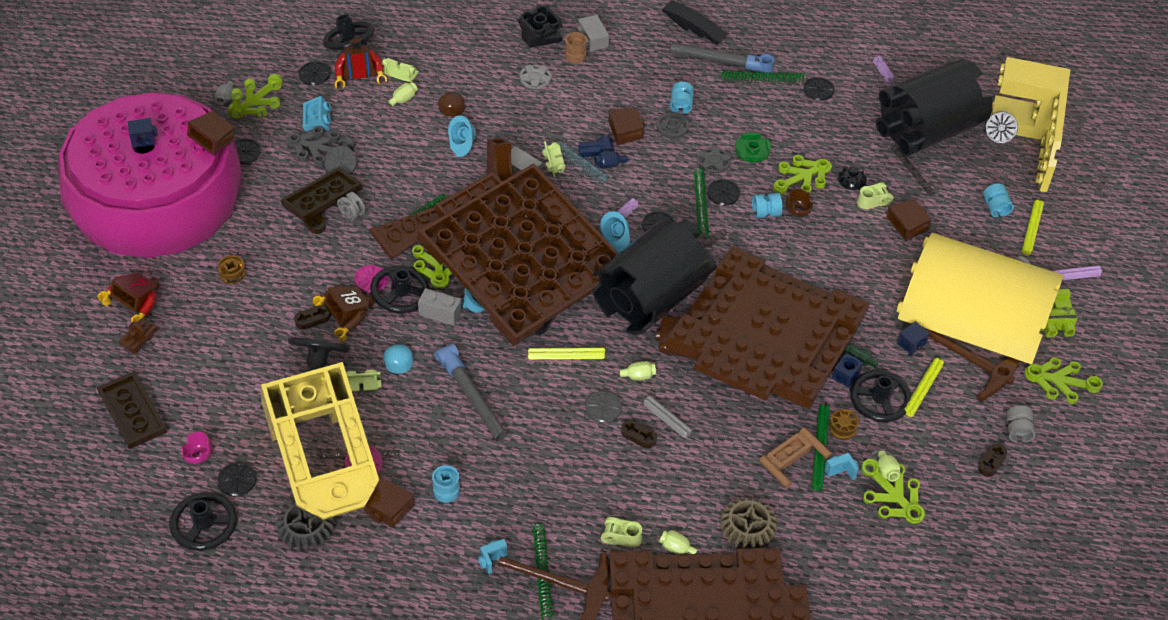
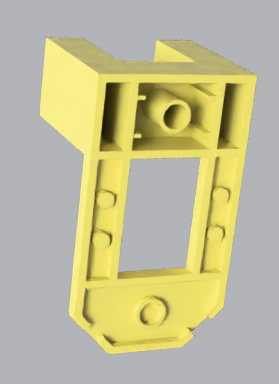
[986,57,1070,192]
[261,362,379,520]

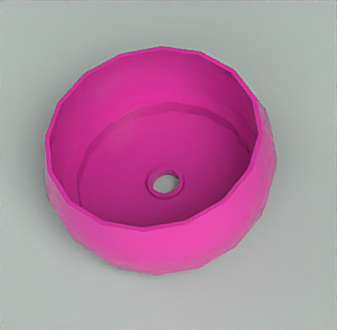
[57,92,242,258]

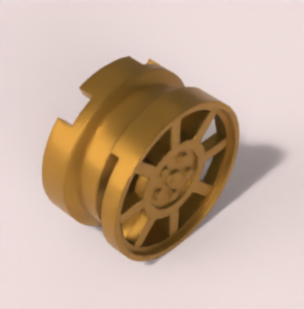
[217,255,246,284]
[829,409,859,440]

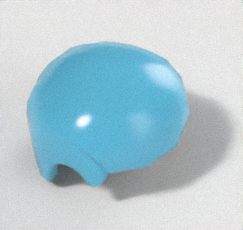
[383,344,414,374]

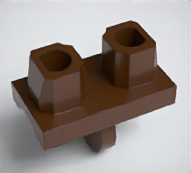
[119,318,158,354]

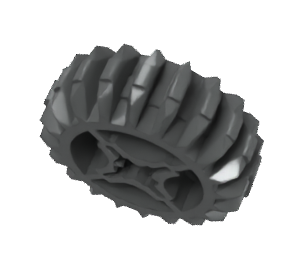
[277,501,335,552]

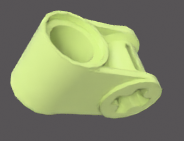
[857,182,894,209]
[601,517,642,548]

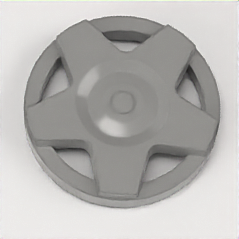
[519,65,551,89]

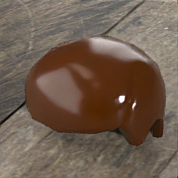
[438,92,465,117]
[786,189,813,217]

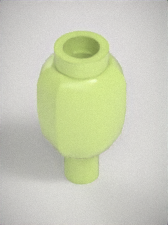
[388,82,418,106]
[620,361,656,380]
[878,451,900,482]
[659,530,698,555]

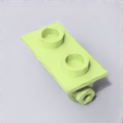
[382,58,419,83]
[543,141,566,177]
[346,370,382,392]

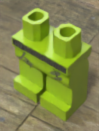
[1040,289,1078,337]

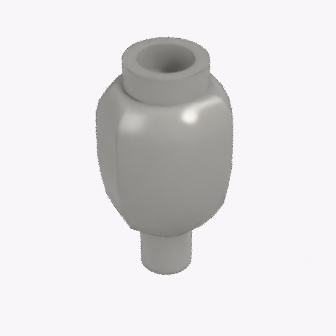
[214,81,234,106]

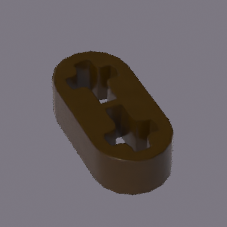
[304,213,326,234]
[294,305,331,330]
[621,420,657,448]
[978,444,1007,477]

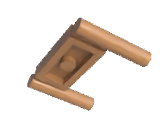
[759,427,833,488]

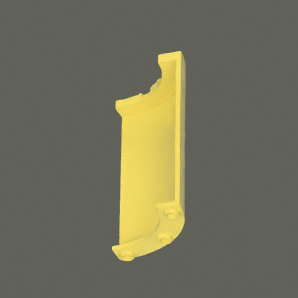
[896,233,1064,364]

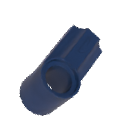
[578,136,614,157]

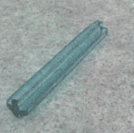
[557,141,609,185]

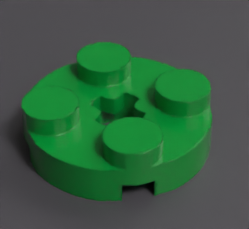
[735,132,771,163]

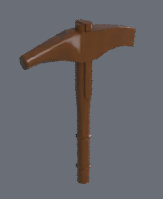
[925,328,1020,401]
[498,553,611,620]

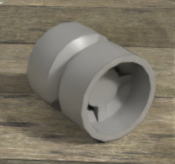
[1006,405,1036,443]

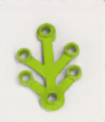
[227,74,282,119]
[773,155,832,195]
[412,245,452,289]
[1024,357,1103,404]
[861,459,925,524]

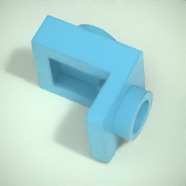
[825,453,859,480]
[478,539,507,574]

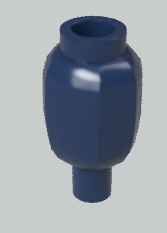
[594,151,628,168]

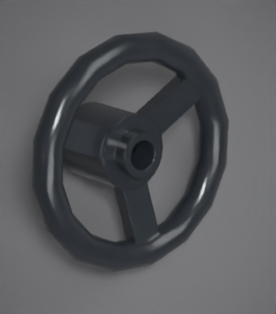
[323,14,375,50]
[370,266,431,314]
[288,337,351,369]
[850,370,912,422]
[169,492,238,551]

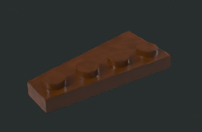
[369,207,442,260]

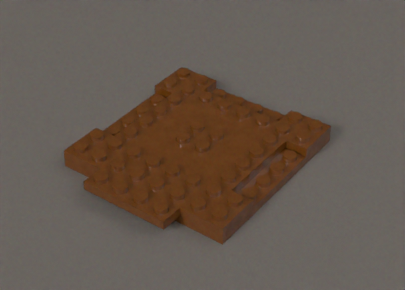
[417,163,618,346]
[666,247,870,410]
[609,548,811,620]

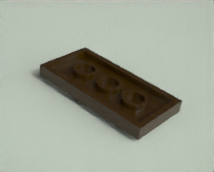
[281,167,362,222]
[97,372,167,449]

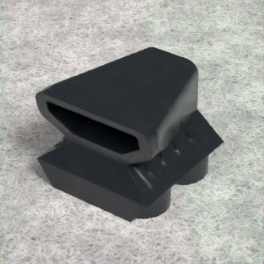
[517,6,563,48]

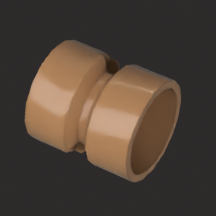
[565,32,587,63]

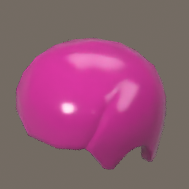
[181,432,212,464]

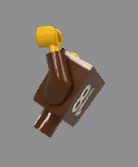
[313,285,374,342]

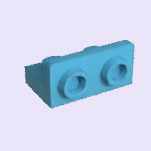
[302,96,331,132]

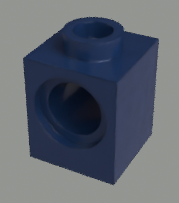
[128,118,158,148]
[897,321,930,355]
[832,353,863,388]

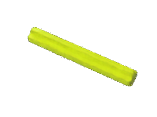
[1021,200,1044,255]
[528,348,605,360]
[905,358,944,417]

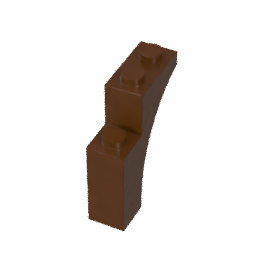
[486,137,513,181]

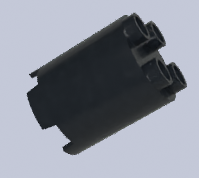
[876,59,993,157]
[592,219,717,335]

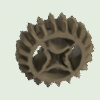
[720,497,777,549]

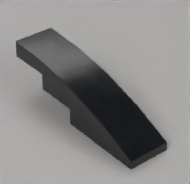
[662,0,728,45]

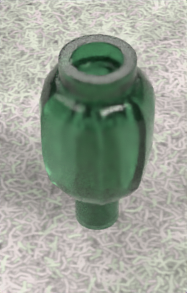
[843,344,879,369]

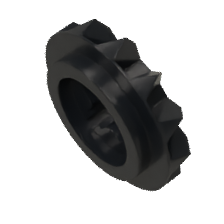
[838,166,867,190]

